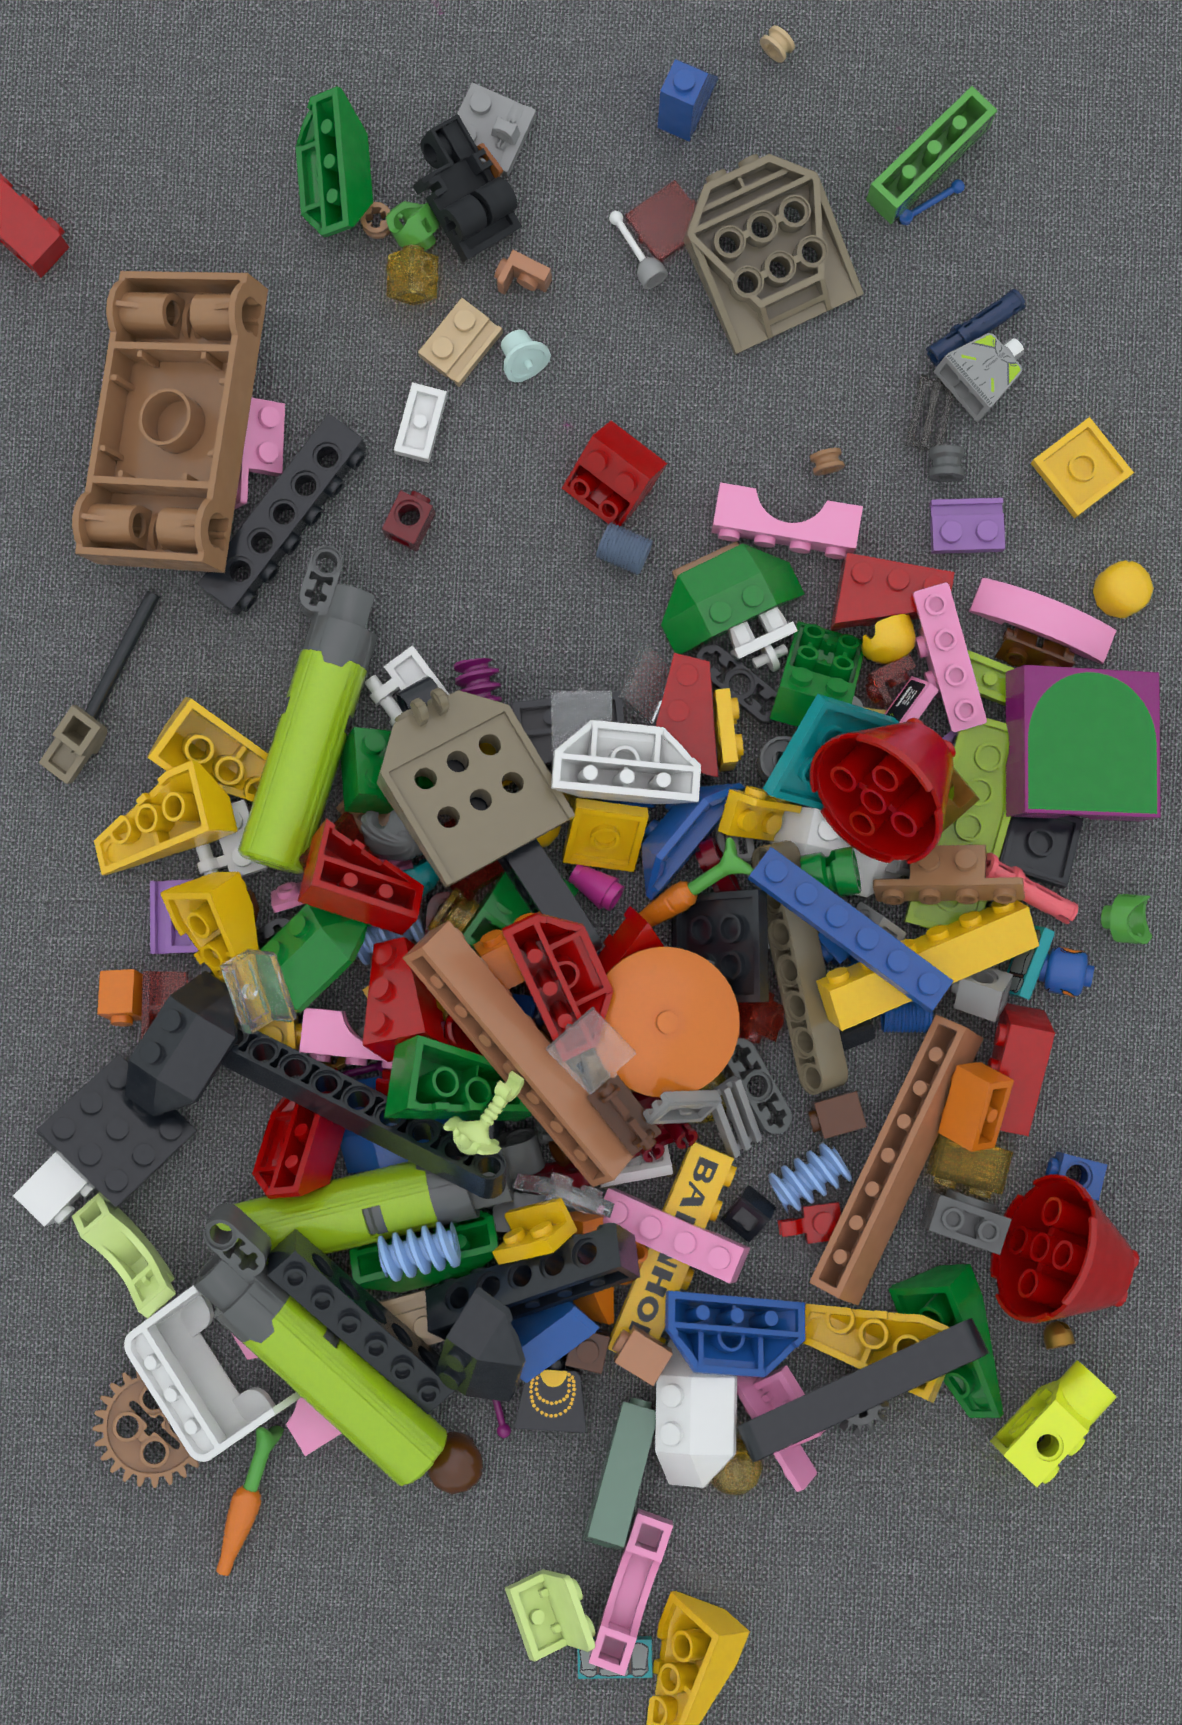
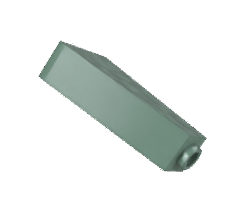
[582,1398,656,1551]

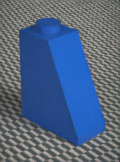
[657,59,718,142]
[511,1301,600,1383]

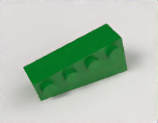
[384,1035,533,1121]

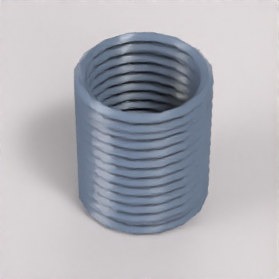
[596,522,653,576]

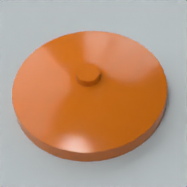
[593,947,740,1098]

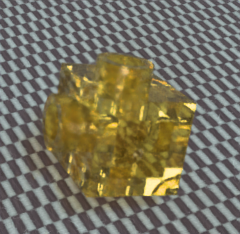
[386,245,438,306]

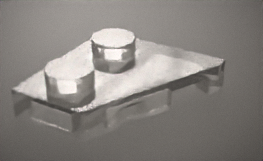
[513,1172,615,1218]

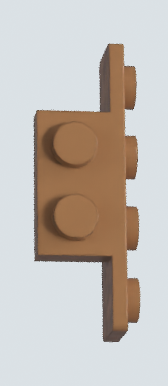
[873,845,1025,905]

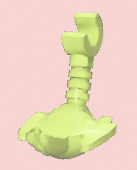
[443,1071,525,1155]

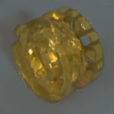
[427,887,480,932]

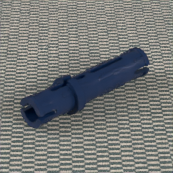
[926,289,1026,366]

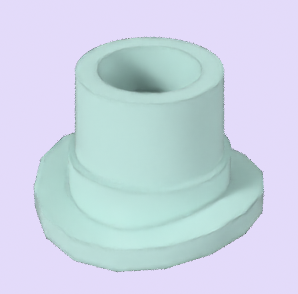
[501,330,551,382]

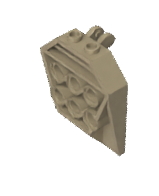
[683,154,864,355]
[377,687,575,888]

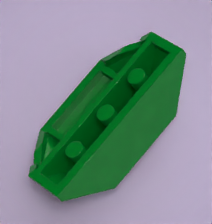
[295,86,373,237]
[661,543,805,655]
[259,904,371,1016]
[349,1210,499,1293]

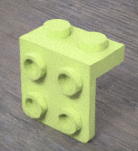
[505,1569,596,1662]

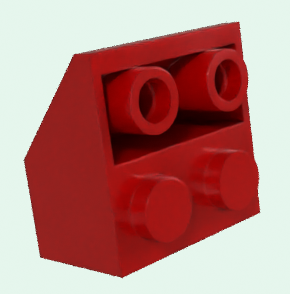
[562,421,668,527]

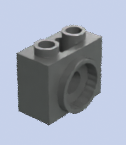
[920,1189,1012,1255]

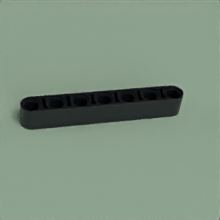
[736,1318,989,1463]

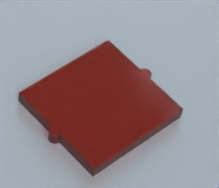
[625,180,696,262]

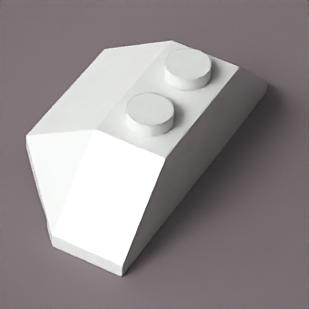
[551,720,701,804]
[769,807,902,898]
[655,1338,737,1488]

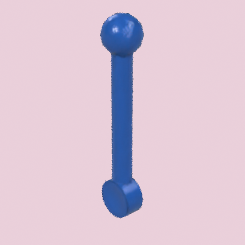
[899,179,965,225]

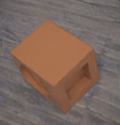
[612,1324,673,1386]

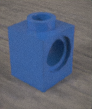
[1045,1151,1107,1201]

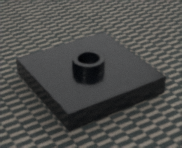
[999,816,1084,889]

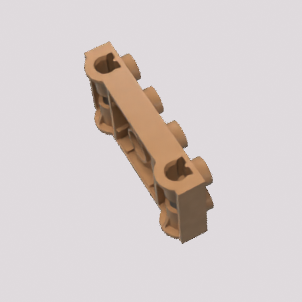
[72,271,268,573]

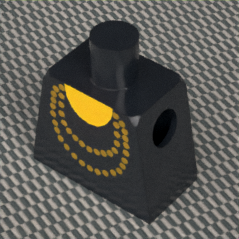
[515,1355,586,1433]

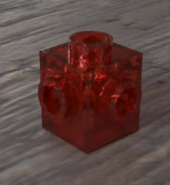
[737,992,785,1044]

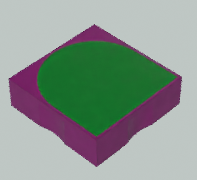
[1006,665,1161,822]

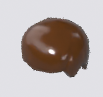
[427,1431,483,1494]

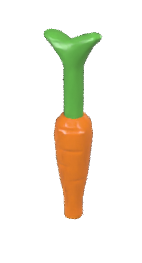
[639,837,754,927]
[216,1425,284,1576]

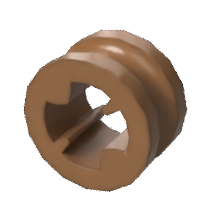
[360,202,390,239]
[810,448,845,476]

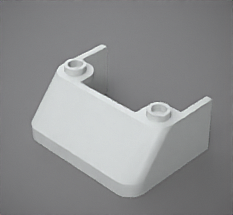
[124,1285,302,1462]

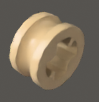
[760,25,795,63]

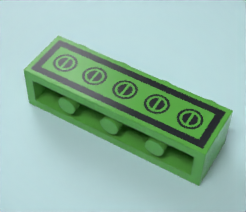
[866,86,997,224]

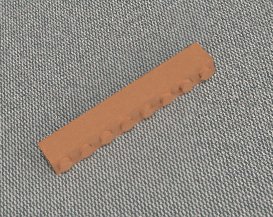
[403,921,635,1187]
[809,1014,984,1305]

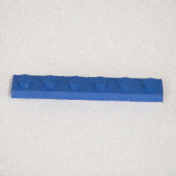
[747,847,953,1013]

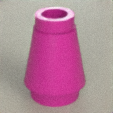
[568,865,625,911]

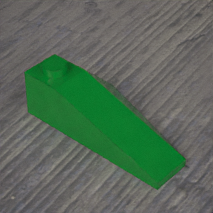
[888,1264,1004,1418]

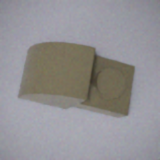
[39,705,107,784]

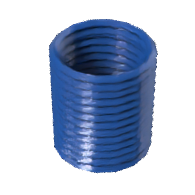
[880,1001,933,1034]

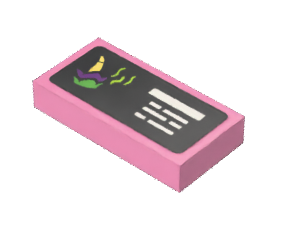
[885,676,938,723]

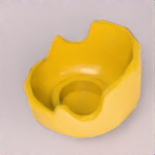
[1093,560,1154,619]
[861,614,916,664]

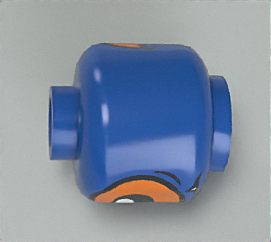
[1039,946,1095,997]

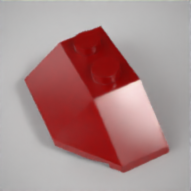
[501,912,613,1061]
[252,1068,345,1199]

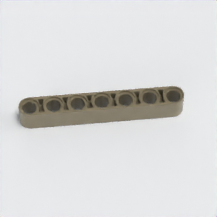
[751,840,848,1095]

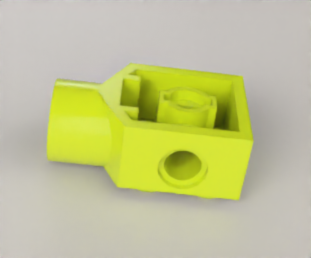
[990,1360,1117,1487]

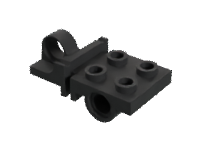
[413,114,522,263]

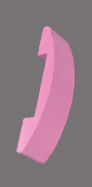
[969,578,1117,664]

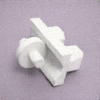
[728,607,797,672]

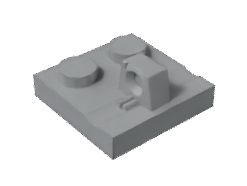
[457,82,537,178]

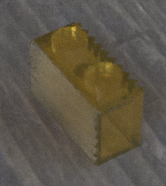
[926,1134,1013,1199]

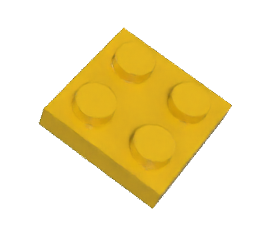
[1031,417,1134,519]
[712,688,744,772]
[563,798,649,872]

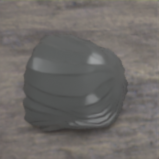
[360,810,423,861]

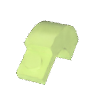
[72,1194,176,1319]

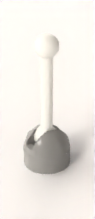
[609,211,668,289]

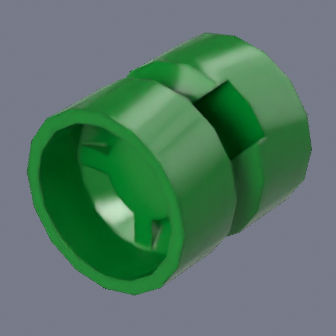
[800,846,861,897]

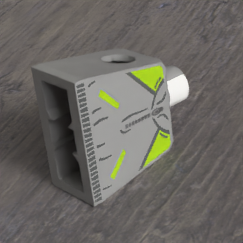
[933,333,1024,422]

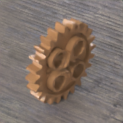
[93,1371,199,1488]

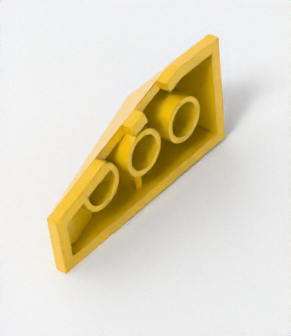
[147,697,268,802]
[94,760,238,875]
[160,872,268,1023]
[803,1304,950,1403]
[646,1591,750,1725]

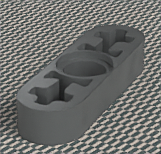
[725,1038,792,1134]

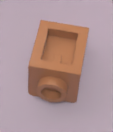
[494,250,552,295]

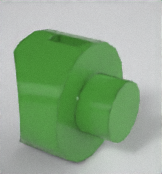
[386,201,440,252]
[1101,894,1152,944]

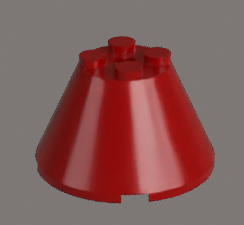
[810,718,956,864]
[990,1174,1139,1324]

